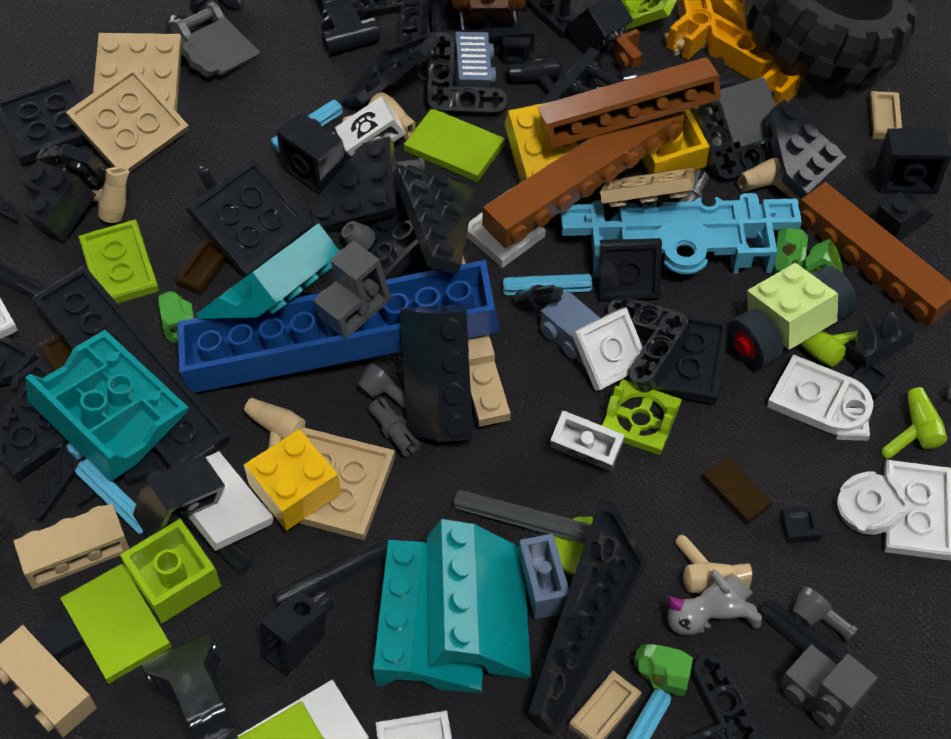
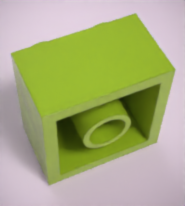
[120,519,221,624]

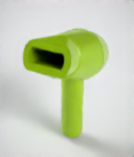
[799,331,858,367]
[881,387,947,459]

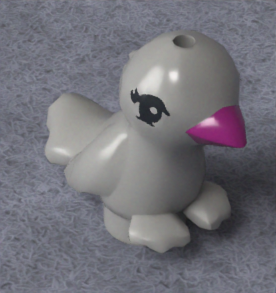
[668,569,762,636]

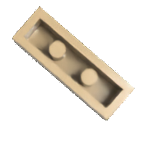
[14,503,130,589]
[0,625,97,738]

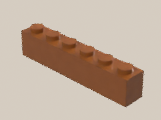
[538,57,721,149]
[799,182,951,327]

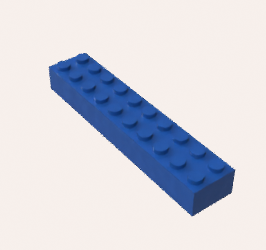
[178,260,500,393]

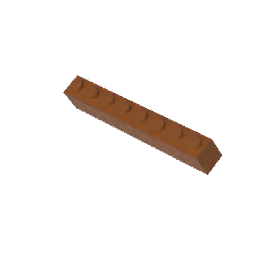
[482,111,685,249]

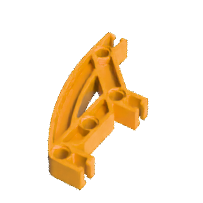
[667,0,802,106]

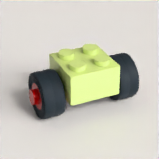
[727,263,857,369]

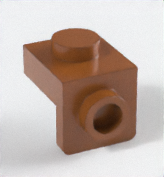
[613,29,642,69]

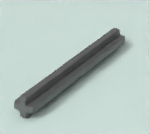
[454,490,591,543]

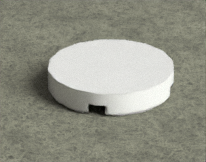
[837,471,906,535]

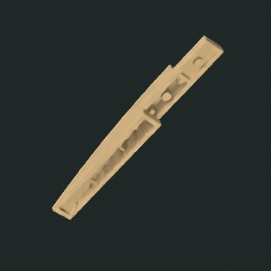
[431,257,511,427]

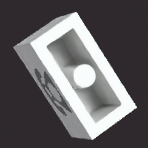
[335,96,406,157]
[550,411,624,471]

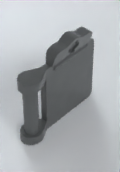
[170,2,259,77]
[703,77,776,154]

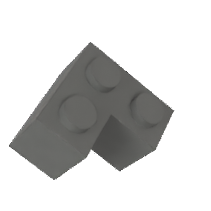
[313,241,392,339]
[779,644,878,734]

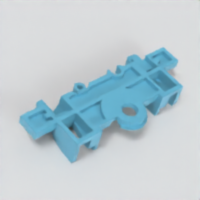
[560,193,802,278]

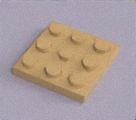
[93,33,183,112]
[66,65,189,173]
[600,167,695,207]
[268,427,395,540]

